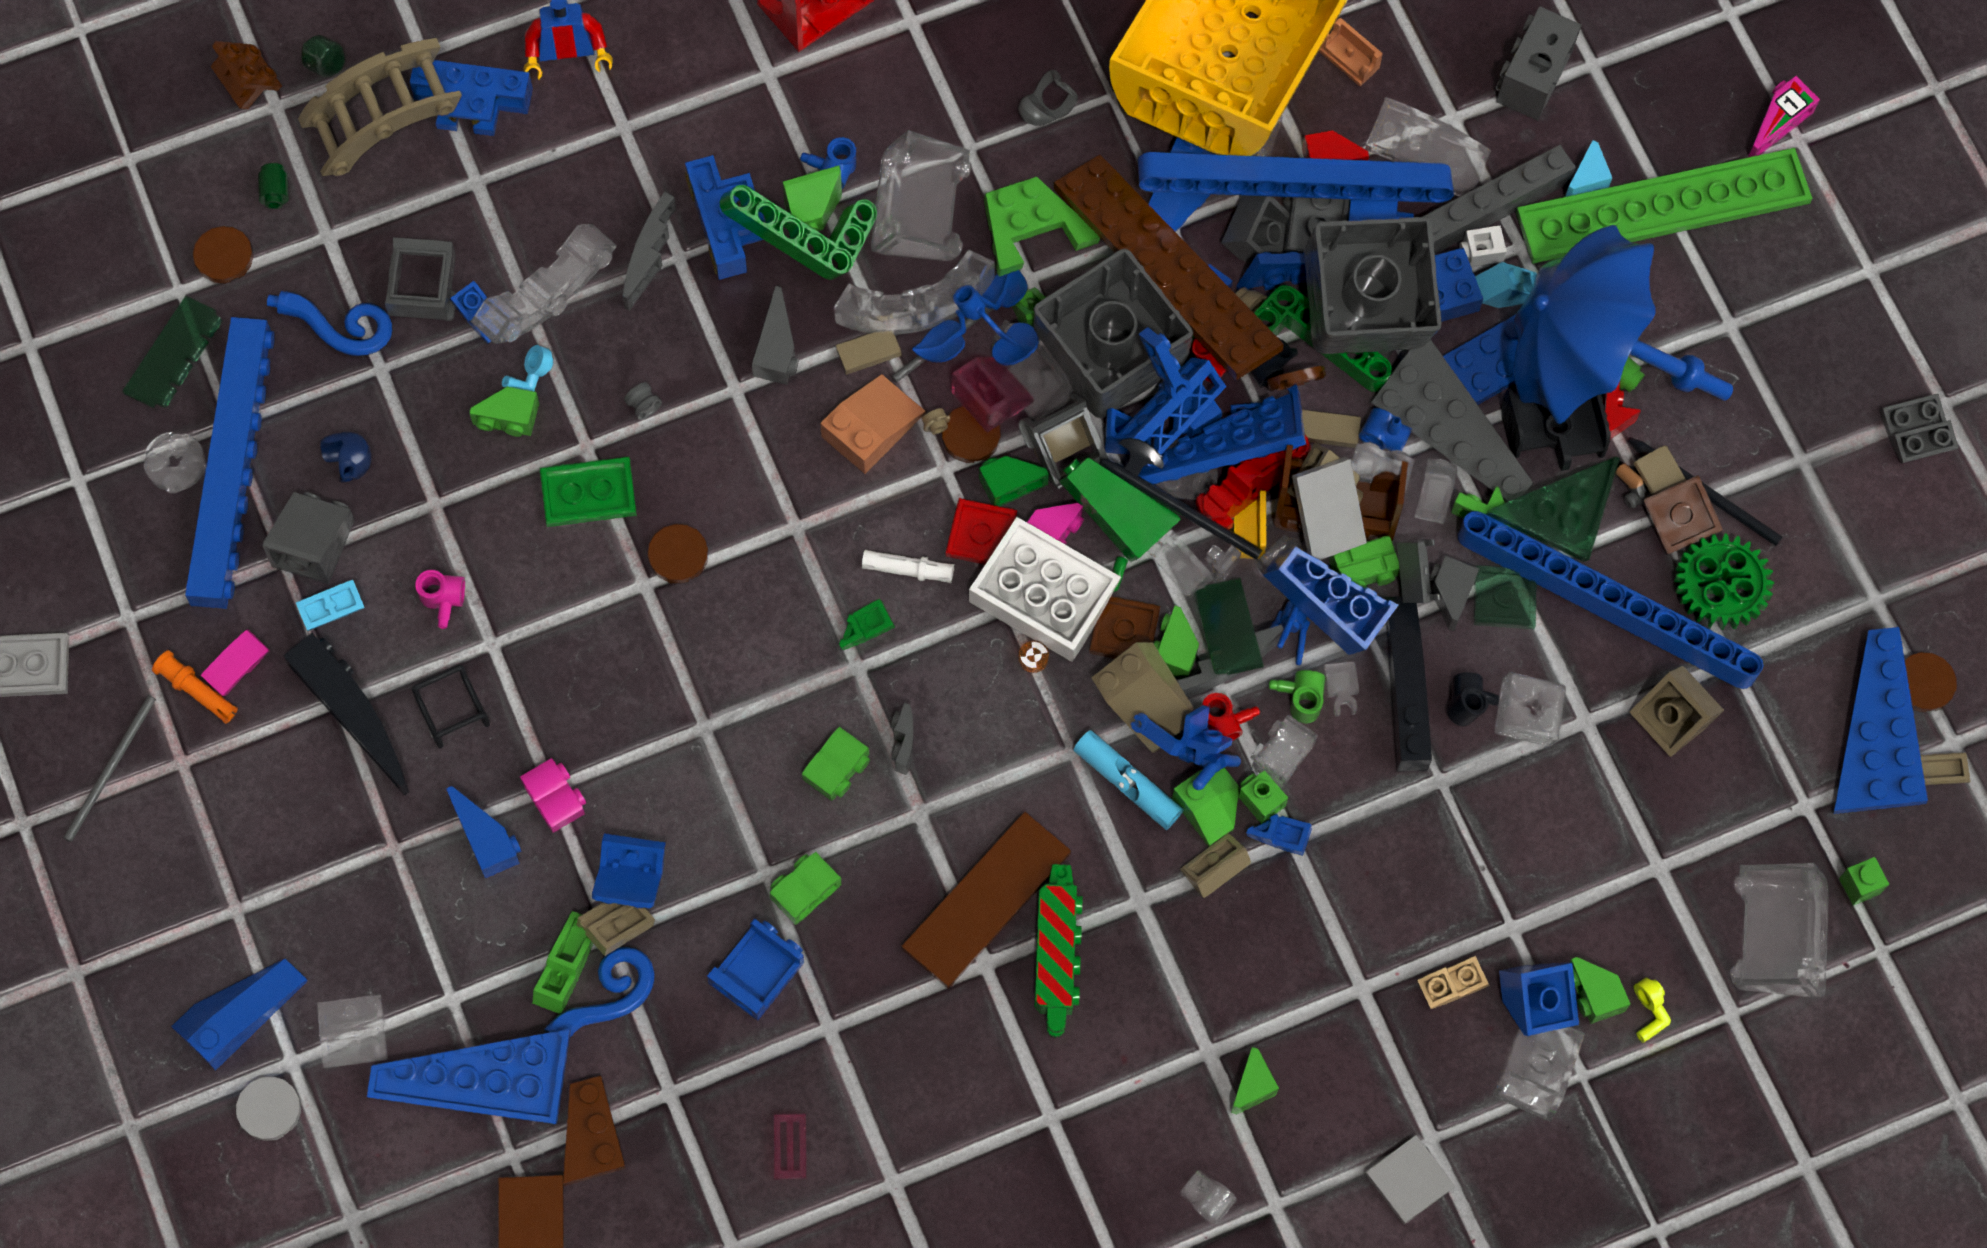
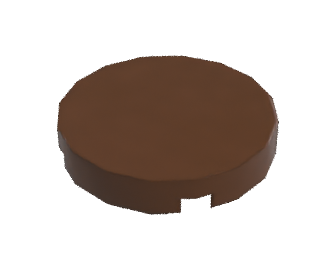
[193,226,254,284]
[1266,366,1326,392]
[942,405,1001,463]
[648,524,708,584]
[1905,652,1957,712]

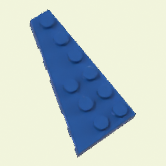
[1138,384,1306,484]
[1834,627,1928,814]
[367,1029,571,1124]

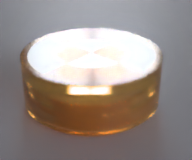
[1019,641,1049,673]

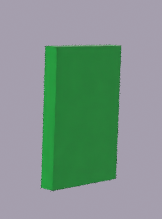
[540,457,637,527]

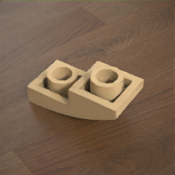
[1417,956,1490,1009]

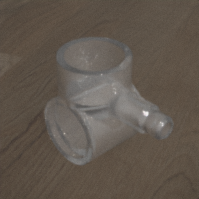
[1180,1169,1237,1225]

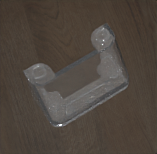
[871,130,971,261]
[1731,863,1829,998]

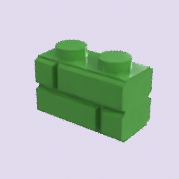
[1329,536,1400,588]

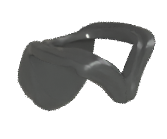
[1018,70,1078,126]

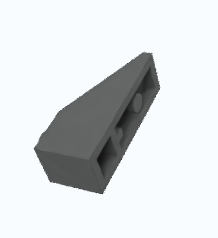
[752,286,799,385]

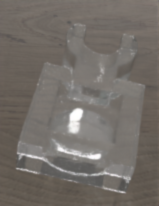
[1324,662,1359,717]

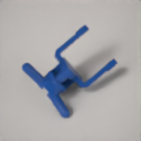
[1130,705,1241,790]

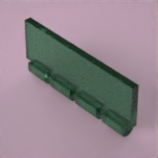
[122,296,223,408]
[1195,578,1264,675]

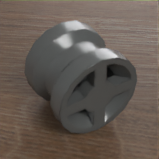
[624,382,662,420]

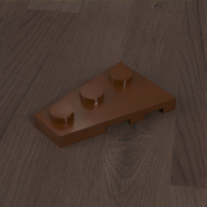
[563,1075,626,1186]

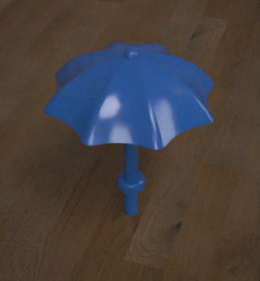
[1514,225,1733,424]

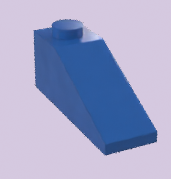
[446,786,522,878]

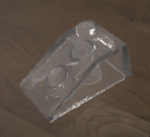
[1492,1027,1585,1122]

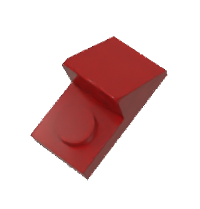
[1602,382,1641,440]

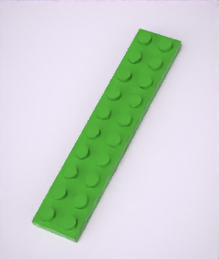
[1516,148,1812,264]

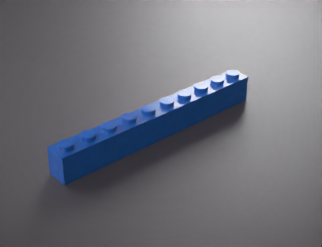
[185,317,275,609]

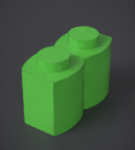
[802,727,870,801]
[770,852,842,925]

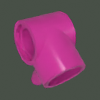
[415,570,465,629]

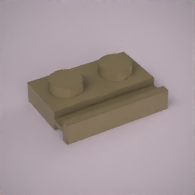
[576,903,655,956]

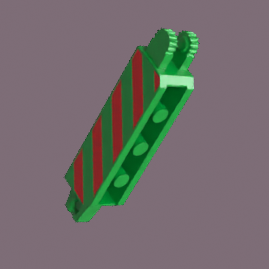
[1034,864,1083,1038]

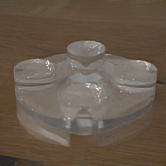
[144,432,206,494]

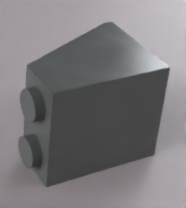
[262,492,355,585]

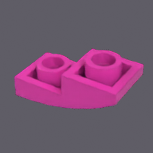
[201,630,270,696]

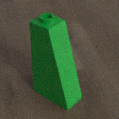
[1059,457,1181,562]

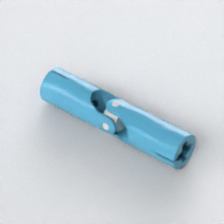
[1073,730,1184,830]

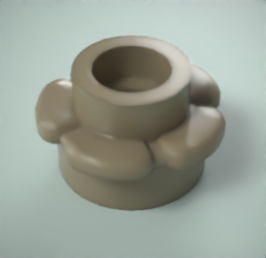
[922,408,951,435]

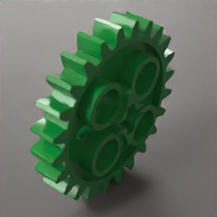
[1674,533,1774,630]

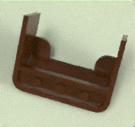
[1274,445,1408,542]

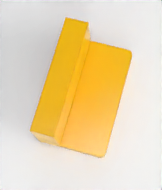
[1233,490,1266,559]

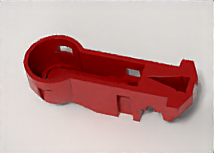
[1195,435,1311,530]

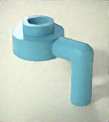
[502,345,553,392]

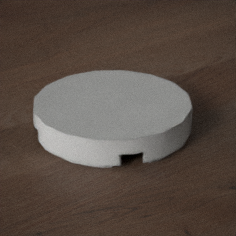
[236,1076,301,1141]

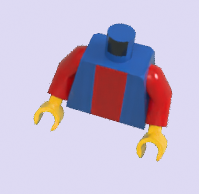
[523,0,613,80]

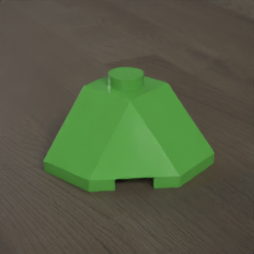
[1172,768,1240,847]

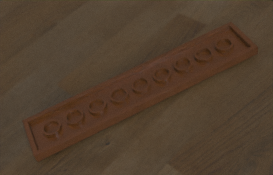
[1054,154,1284,380]

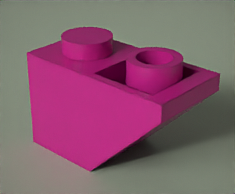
[1027,503,1084,545]

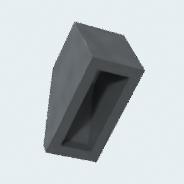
[1430,555,1479,631]

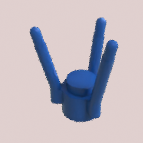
[1270,601,1310,665]

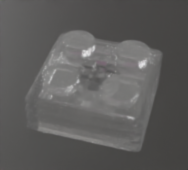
[1495,672,1566,747]

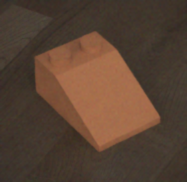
[820,374,926,474]

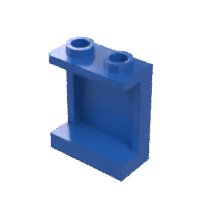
[707,919,804,1021]

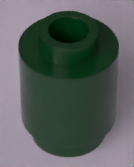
[258,163,289,209]

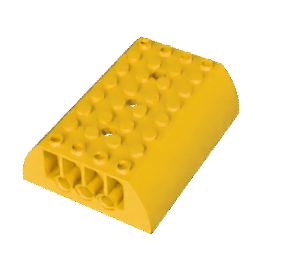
[1109,0,1348,156]

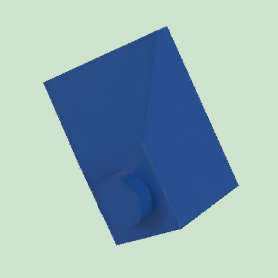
[1499,962,1579,1036]

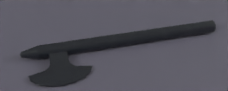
[1618,437,1783,546]
[1101,438,1263,560]

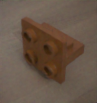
[211,41,282,110]

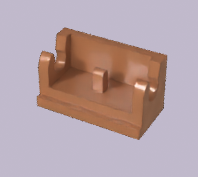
[1319,18,1383,86]

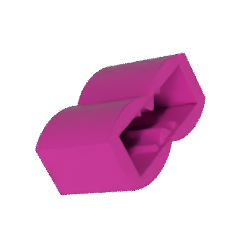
[520,758,586,833]

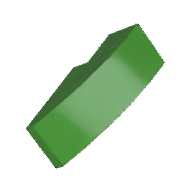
[532,911,593,1014]

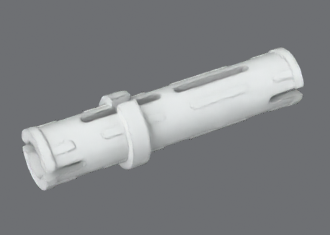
[862,550,954,583]

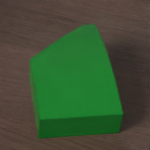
[839,599,895,650]

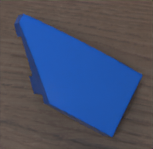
[1246,814,1312,856]

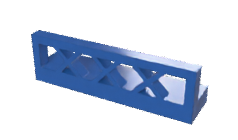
[1114,357,1227,467]

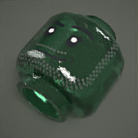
[301,35,345,77]

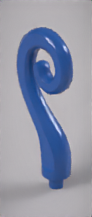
[267,291,392,356]
[544,947,655,1037]

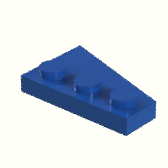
[1236,252,1307,291]

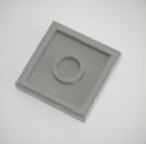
[1365,1135,1455,1225]

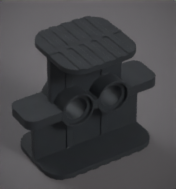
[1502,389,1611,471]

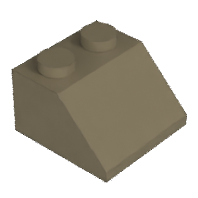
[1630,666,1724,757]

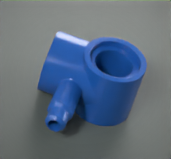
[800,137,857,189]
[1359,408,1412,455]

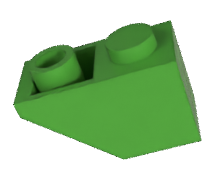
[470,386,539,437]
[1154,605,1199,679]
[1570,957,1631,1024]

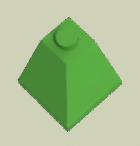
[783,166,842,231]

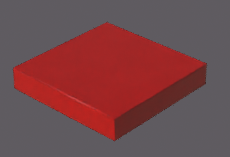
[946,498,1018,565]

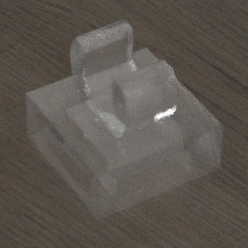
[1205,545,1241,584]

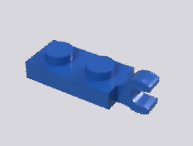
[1139,327,1190,399]

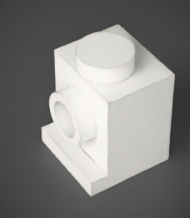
[1459,225,1507,267]

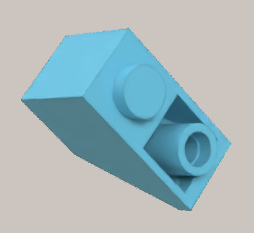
[1475,262,1537,308]

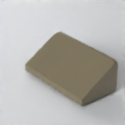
[1033,418,1090,463]
[1633,445,1686,495]
[1180,833,1251,898]

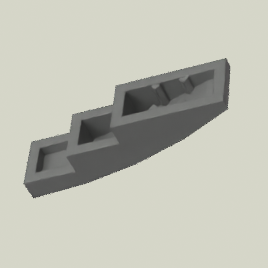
[622,191,676,311]
[1177,625,1284,698]

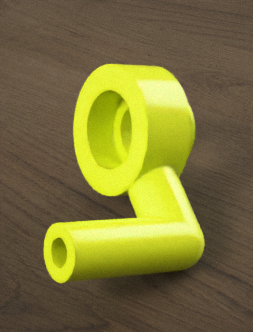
[1634,978,1671,1043]

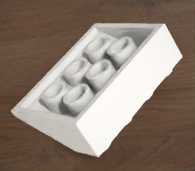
[969,517,1121,662]

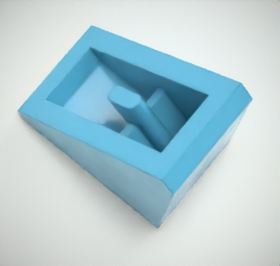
[1565,140,1612,197]

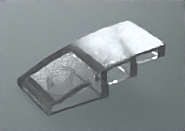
[1365,97,1491,197]

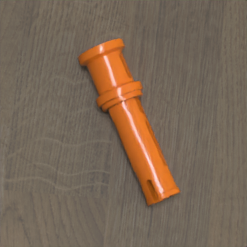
[152,650,238,724]

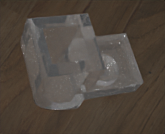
[1414,459,1458,524]

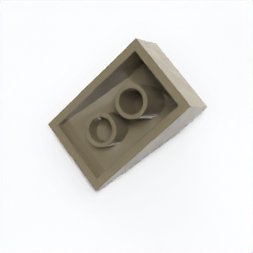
[1091,642,1195,753]

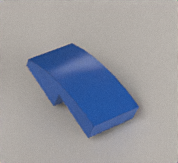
[450,281,512,344]

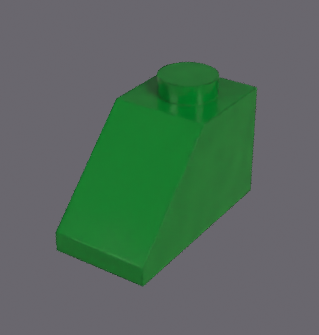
[979,456,1049,507]

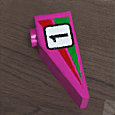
[1748,76,1820,158]

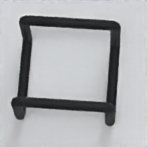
[412,665,490,748]

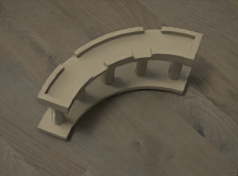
[298,38,462,176]

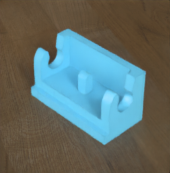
[296,580,365,631]

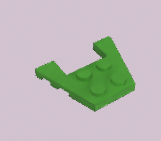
[984,177,1100,276]

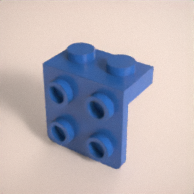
[592,834,666,908]

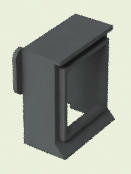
[385,237,456,321]
[1018,393,1110,489]

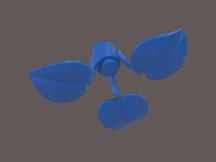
[912,270,1039,366]

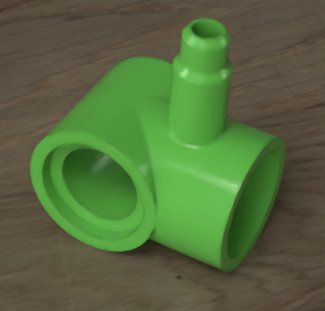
[1269,670,1326,724]

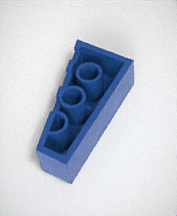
[1262,547,1398,655]

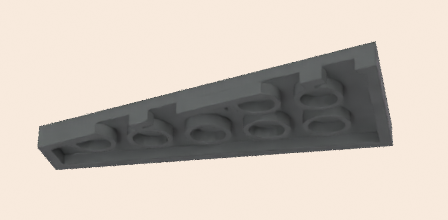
[1371,340,1534,507]

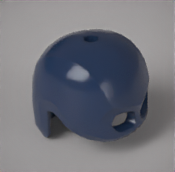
[320,432,371,483]

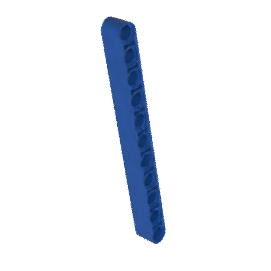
[1137,152,1454,203]
[1457,511,1763,689]

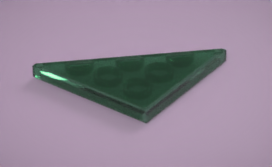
[1486,457,1620,562]

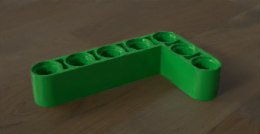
[719,185,877,280]
[1254,285,1392,392]

